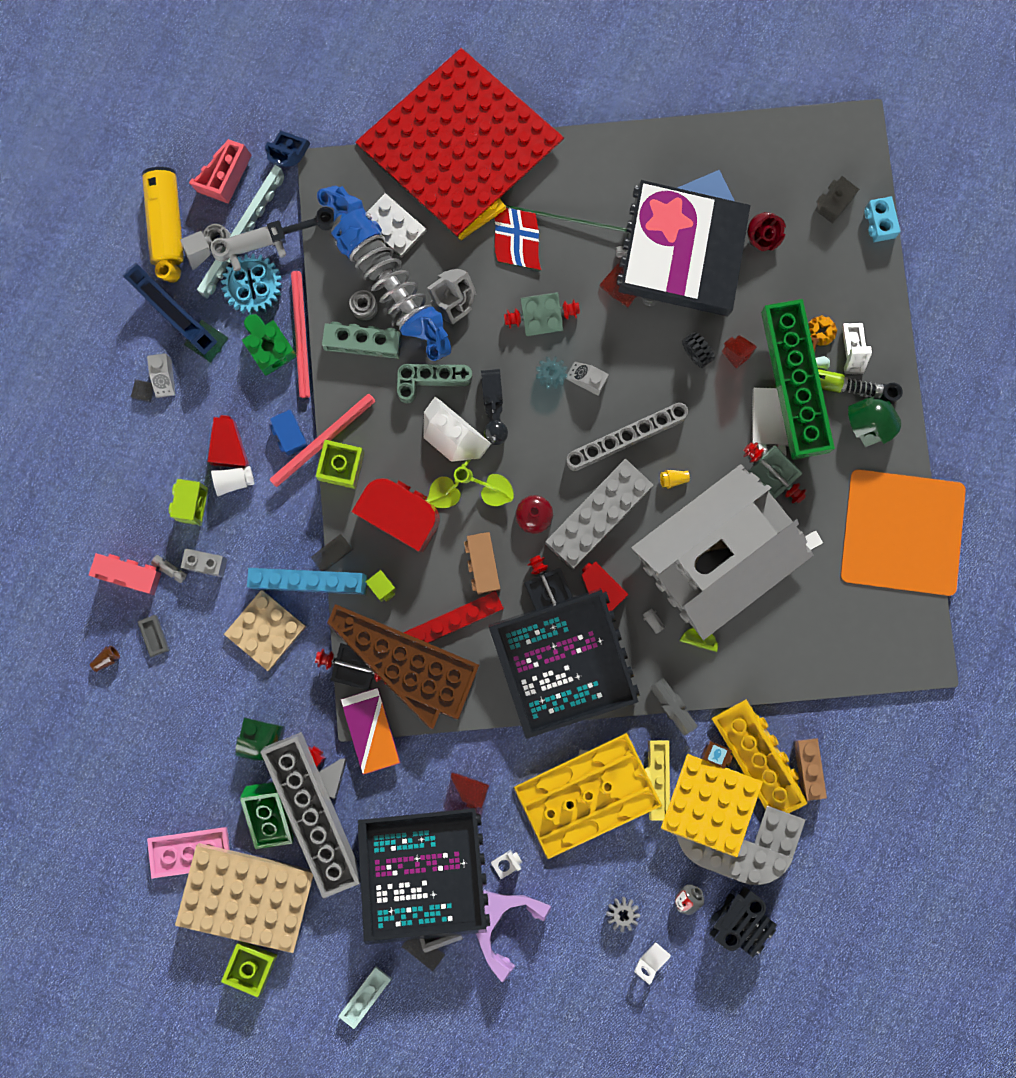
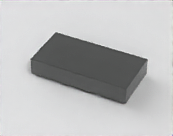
[137,615,170,658]

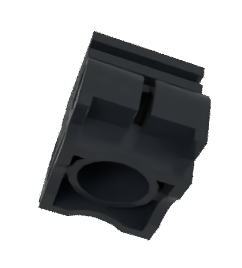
[709,886,777,957]

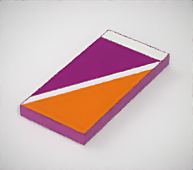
[341,688,401,775]

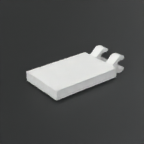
[752,388,789,456]

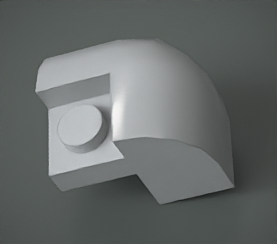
[427,269,476,324]

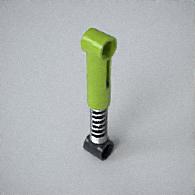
[818,369,903,405]

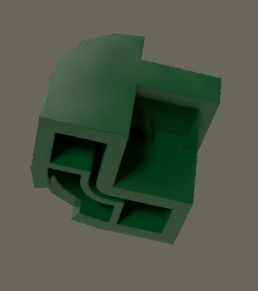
[848,397,901,447]
[235,718,286,761]

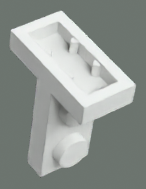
[842,323,872,375]

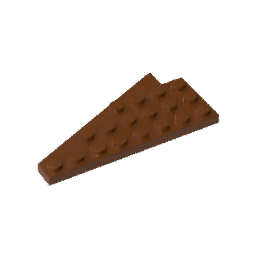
[327,604,479,729]

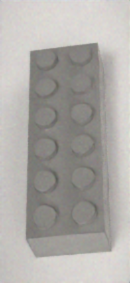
[545,458,653,571]

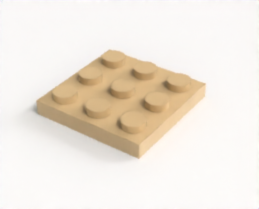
[224,590,306,671]

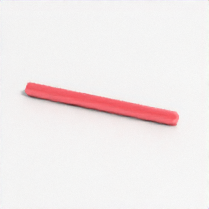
[291,271,310,399]
[270,394,375,487]

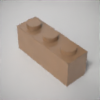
[464,532,501,595]
[794,738,827,801]

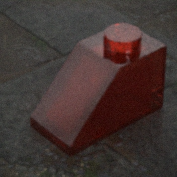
[722,335,757,369]
[451,772,490,810]

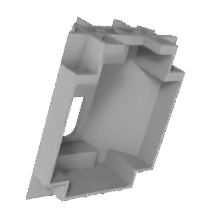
[631,464,814,640]

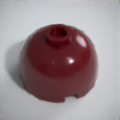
[747,212,786,251]
[515,495,554,534]

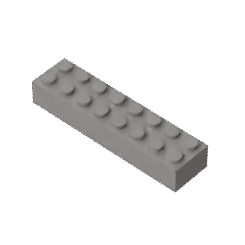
[260,732,361,898]

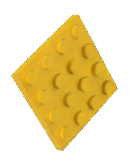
[661,754,763,858]

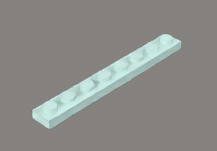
[197,165,284,299]

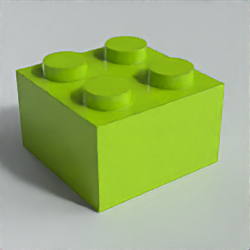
[315,440,365,489]
[169,479,208,526]
[221,941,278,997]

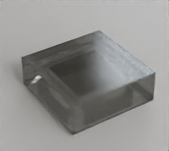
[131,379,154,403]

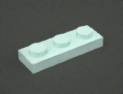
[338,966,392,1029]

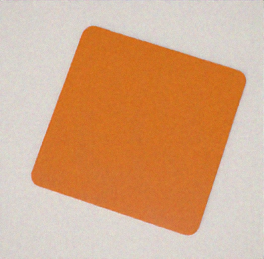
[841,470,966,596]

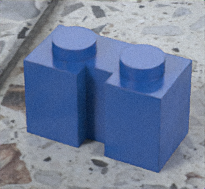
[269,409,308,456]

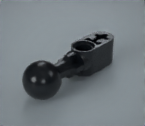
[481,369,508,445]

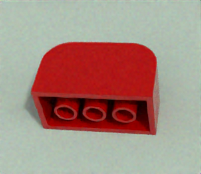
[352,478,440,552]

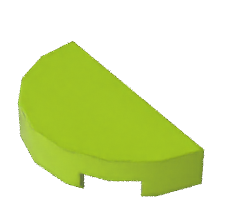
[679,628,718,652]

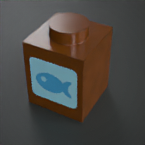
[700,741,733,769]

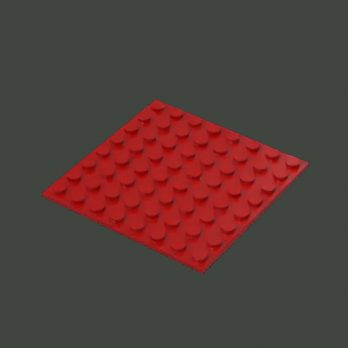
[356,48,564,237]

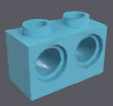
[864,196,901,242]

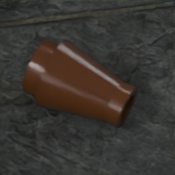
[90,646,120,672]

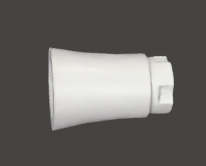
[211,466,255,497]

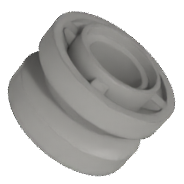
[203,224,231,253]
[349,290,378,321]

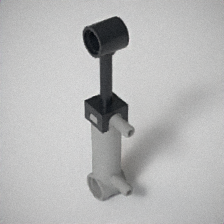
[211,207,334,271]

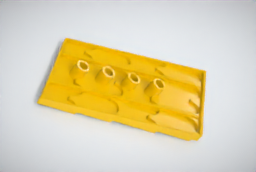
[513,733,662,859]

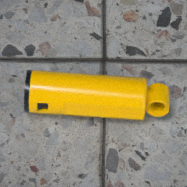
[142,167,184,283]

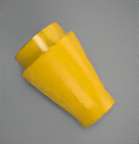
[660,470,690,489]

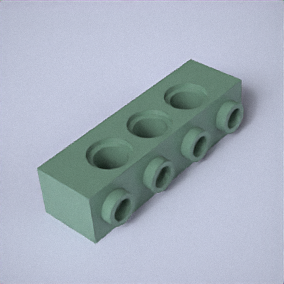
[322,322,402,359]

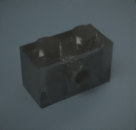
[815,176,860,224]

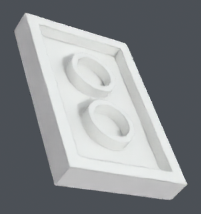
[368,194,427,258]

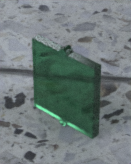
[184,320,229,363]

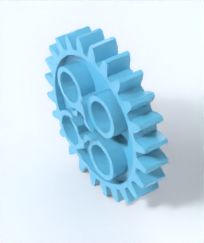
[221,254,283,315]

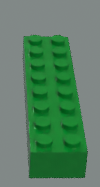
[761,299,835,460]

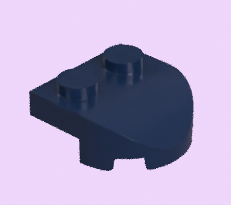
[265,130,311,167]

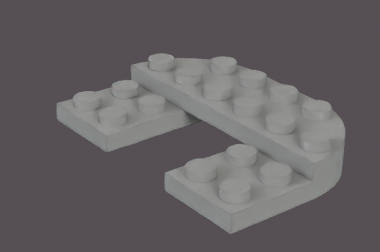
[677,806,805,885]

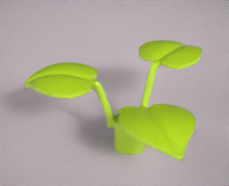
[427,460,514,508]

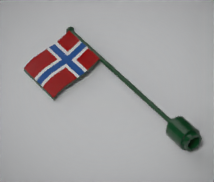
[494,205,629,271]

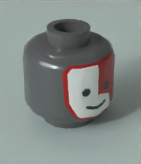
[675,885,704,915]

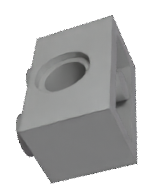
[181,549,227,577]

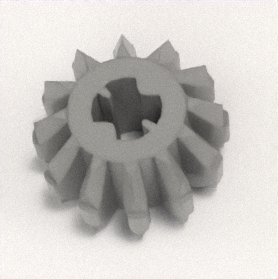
[606,897,640,932]

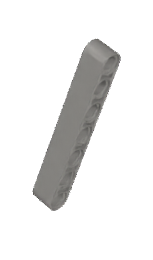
[566,403,688,471]

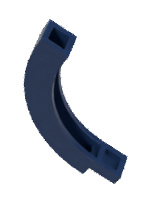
[122,262,218,355]

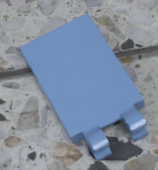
[678,170,735,201]

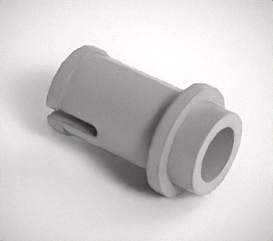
[643,608,666,634]

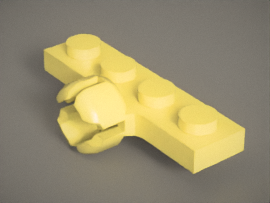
[644,741,670,821]

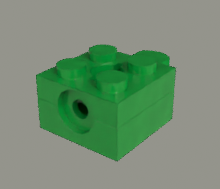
[242,314,297,376]

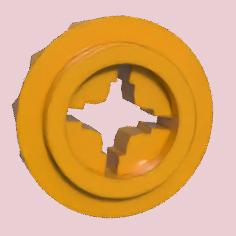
[808,315,837,346]

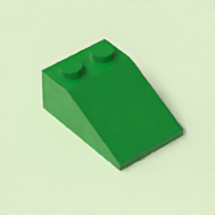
[240,782,294,849]

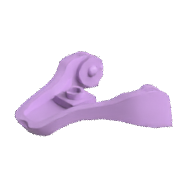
[476,890,552,982]

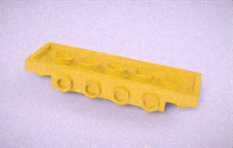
[712,699,808,813]

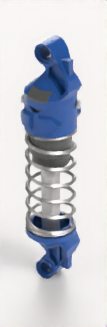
[317,186,451,361]

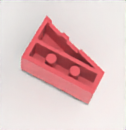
[189,139,252,204]
[89,553,161,595]

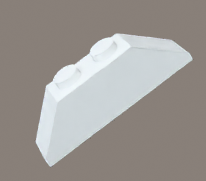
[424,397,492,462]

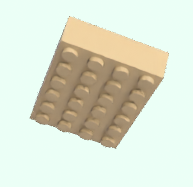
[175,843,313,953]

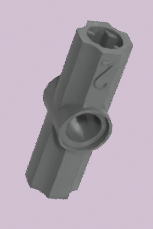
[649,678,698,736]

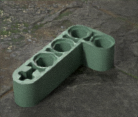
[397,364,473,404]

